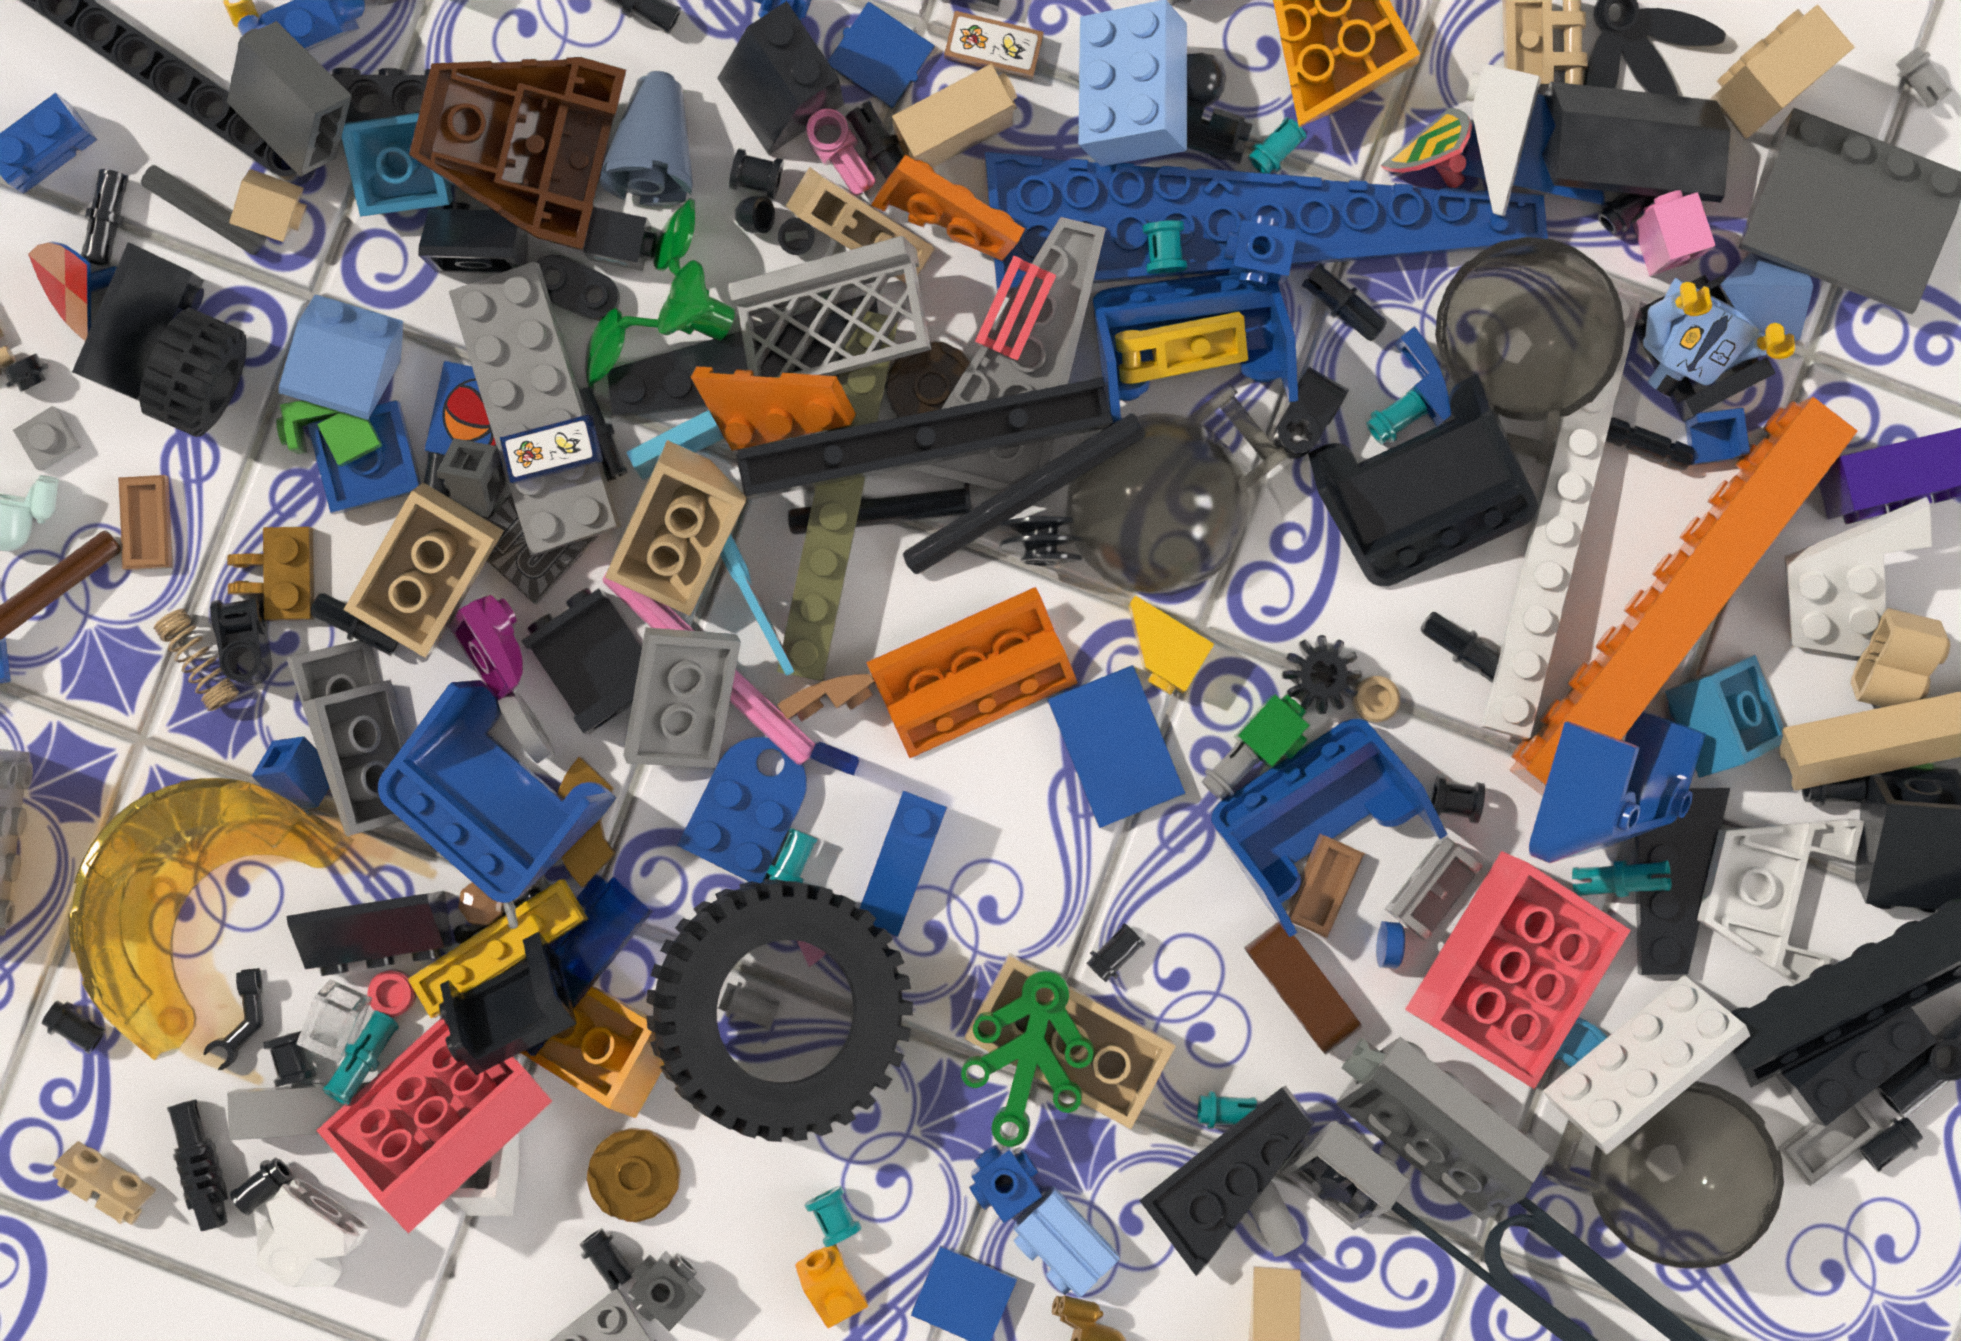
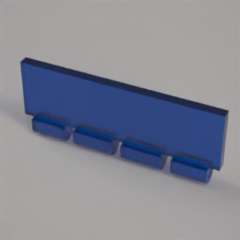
[524,874,653,1057]

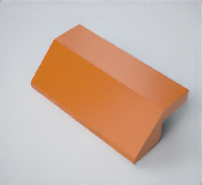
[866,587,1078,758]

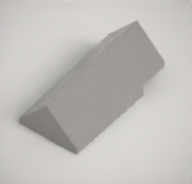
[286,640,407,837]

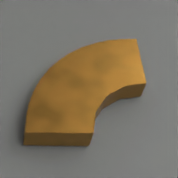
[558,757,616,888]

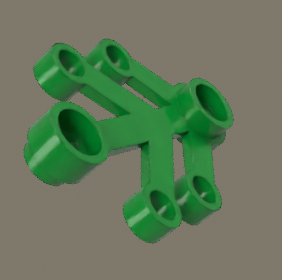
[961,970,1094,1147]

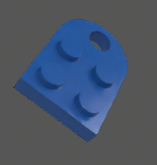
[677,737,807,883]

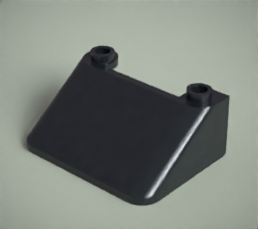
[1308,373,1538,586]

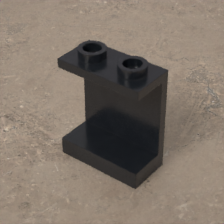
[521,588,642,734]

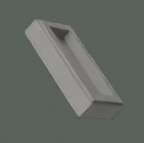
[1778,1100,1884,1186]

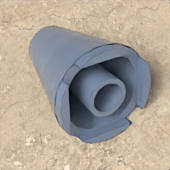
[600,71,693,206]

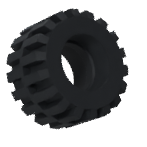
[140,308,247,437]

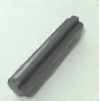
[141,165,266,255]

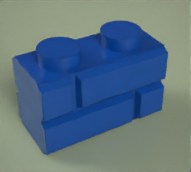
[0,92,97,194]

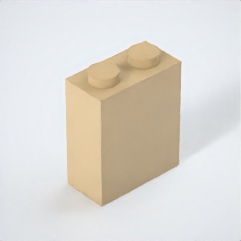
[892,63,1017,168]

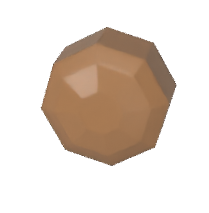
[458,882,504,926]

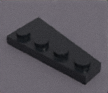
[1635,788,1730,975]
[1139,1086,1315,1276]

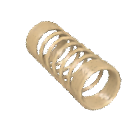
[153,608,239,711]

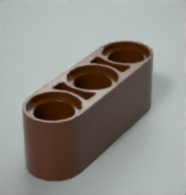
[1244,922,1363,1055]

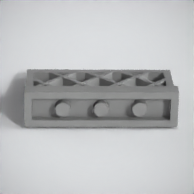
[728,236,931,378]

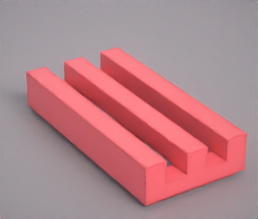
[975,256,1056,361]

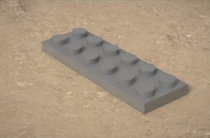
[449,261,621,556]

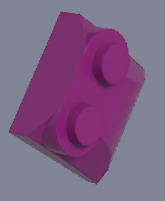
[448,595,523,700]

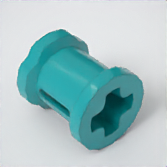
[1142,220,1187,274]
[804,1186,862,1247]

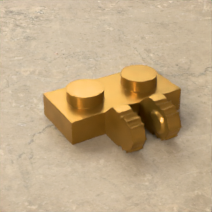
[227,526,314,621]

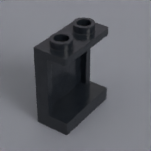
[439,932,577,1075]

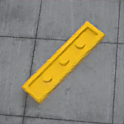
[408,879,588,1019]

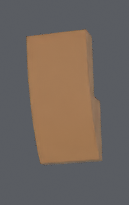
[777,674,875,722]

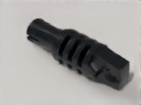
[167,1099,229,1232]

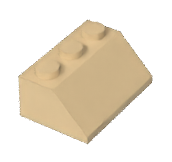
[605,440,747,616]

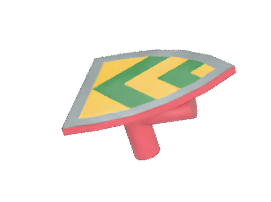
[1381,107,1472,188]

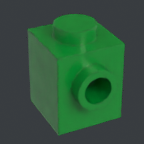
[1234,694,1310,767]

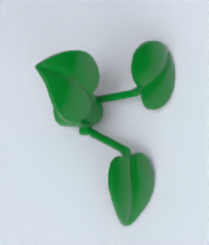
[585,198,735,389]

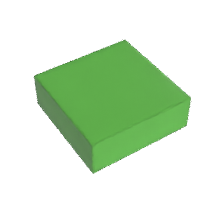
[317,412,383,467]

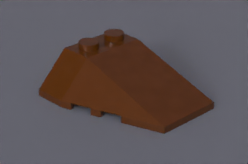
[409,57,626,250]

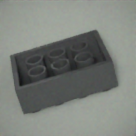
[1738,108,1961,315]

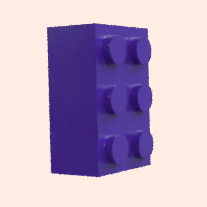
[1819,428,1961,525]

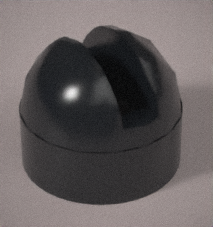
[735,196,775,234]
[778,217,815,255]

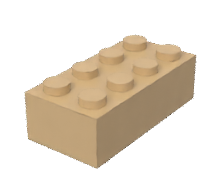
[965,953,1176,1129]

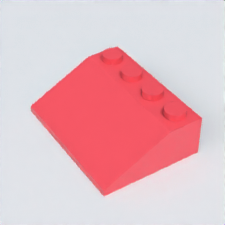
[1405,851,1631,1089]
[316,1017,552,1234]

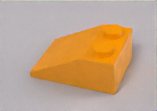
[521,968,664,1118]

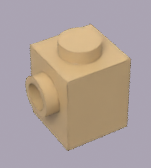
[229,169,307,242]

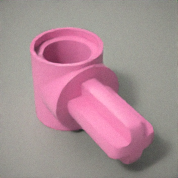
[807,108,876,196]

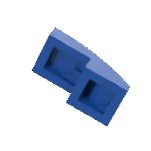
[1394,326,1451,426]

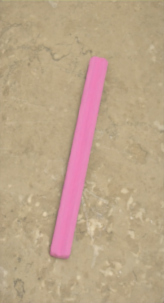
[602,572,817,765]

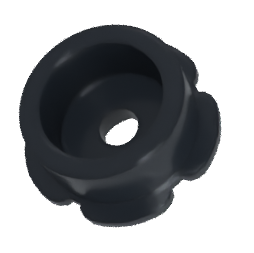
[3,353,48,392]

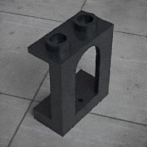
[1634,275,1775,421]

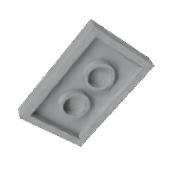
[623,627,741,769]

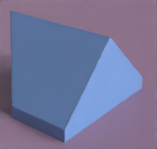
[1720,253,1813,341]

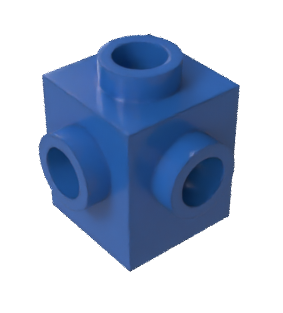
[1224,216,1297,287]
[969,1145,1042,1223]

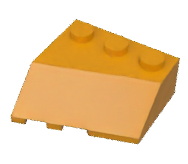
[1273,0,1421,128]

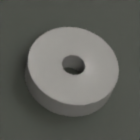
[498,690,554,764]

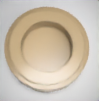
[1352,676,1400,723]

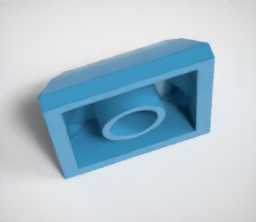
[341,113,453,217]

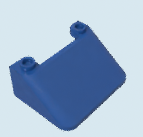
[378,680,617,903]

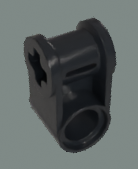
[1273,367,1349,459]
[210,593,272,685]

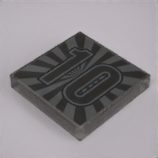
[487,493,598,605]

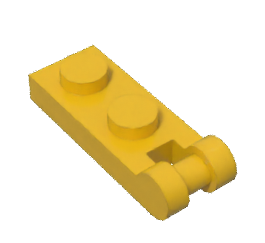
[1115,312,1248,384]

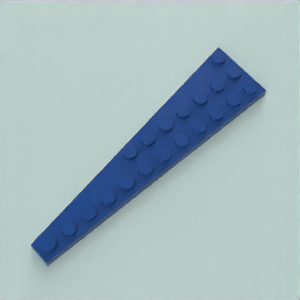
[985,152,1548,291]

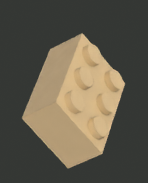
[1710,4,1855,140]
[343,482,504,658]

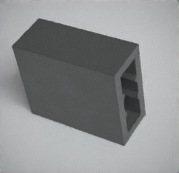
[227,21,352,177]

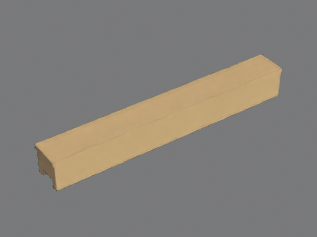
[1778,691,1961,791]

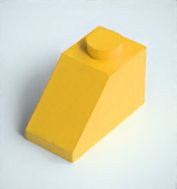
[1128,595,1214,695]

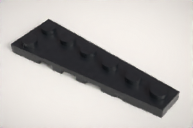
[607,295,887,418]

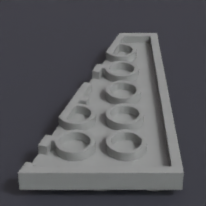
[908,217,1106,491]

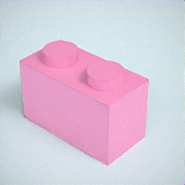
[1633,190,1716,276]

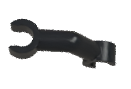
[203,968,264,1070]

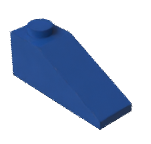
[859,791,948,937]

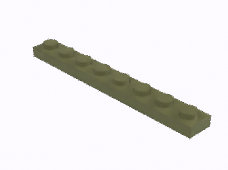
[777,308,899,681]

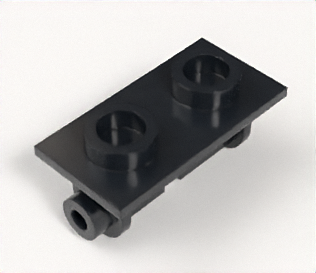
[1187,99,1253,164]

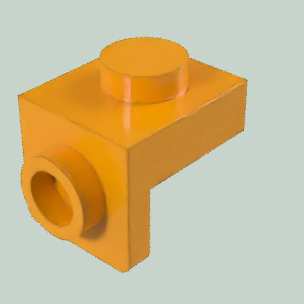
[795,1244,869,1329]

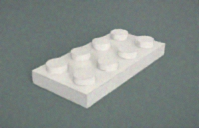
[1543,974,1750,1155]

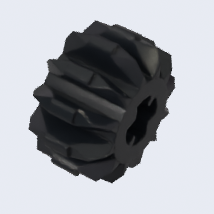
[1281,635,1362,714]

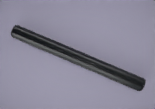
[903,413,1146,574]

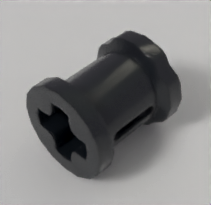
[729,148,784,200]
[1431,776,1485,824]
[263,1030,316,1087]

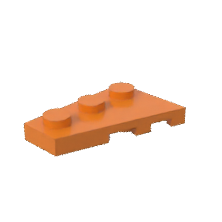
[870,154,1025,261]
[691,366,856,451]

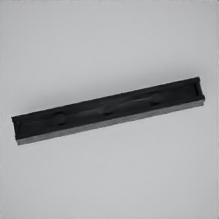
[736,377,1113,500]

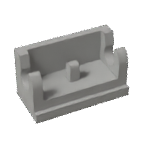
[1384,837,1483,941]

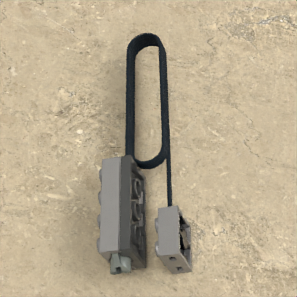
[1281,1037,1707,1341]

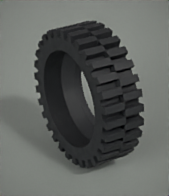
[646,880,913,1142]

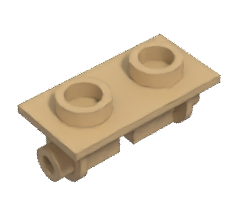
[52,1141,156,1225]

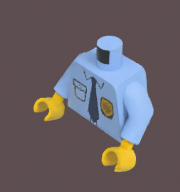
[1643,278,1795,397]

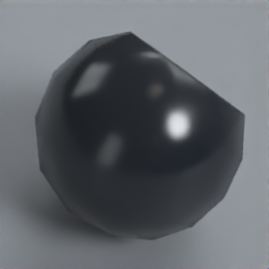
[1187,53,1226,107]

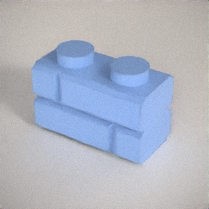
[1013,1186,1120,1298]

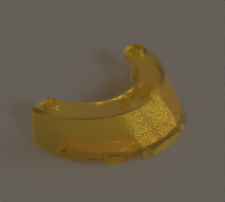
[68,778,355,1061]

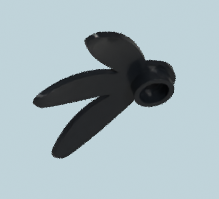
[1585,0,1726,96]

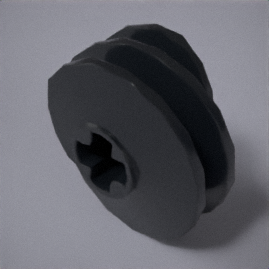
[999,516,1083,566]

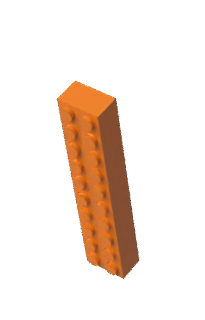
[1509,396,1858,796]

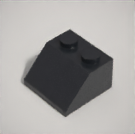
[418,202,528,274]

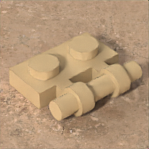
[1502,0,1588,88]

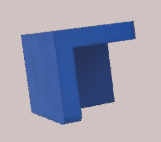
[1684,408,1750,466]
[252,736,330,811]

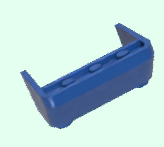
[1093,272,1298,424]
[1529,711,1706,863]
[1211,719,1448,937]

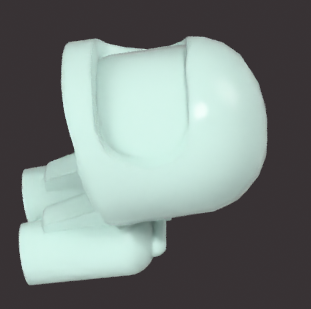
[0,475,59,551]

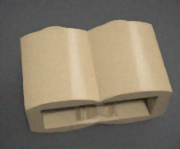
[1850,608,1950,707]

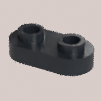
[536,255,620,321]

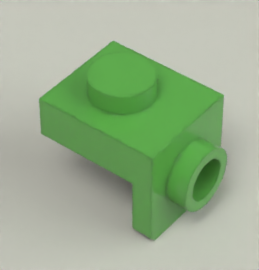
[276,400,340,455]

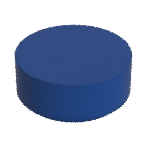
[1376,921,1405,969]

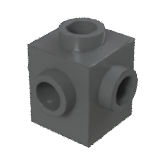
[628,1251,706,1331]

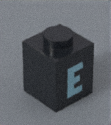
[583,207,657,271]

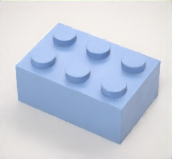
[1079,0,1187,166]

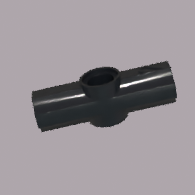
[1876,1015,1961,1119]

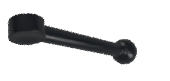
[453,888,541,944]

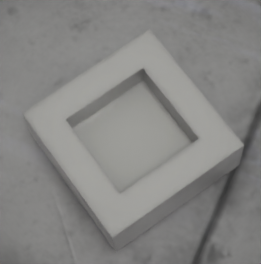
[13,406,81,471]

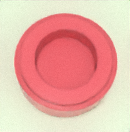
[367,970,417,1017]

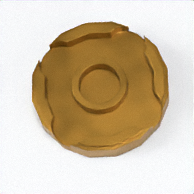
[586,1127,681,1223]

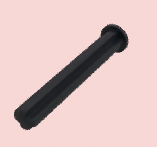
[788,482,972,535]

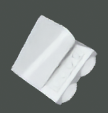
[257,1178,369,1287]

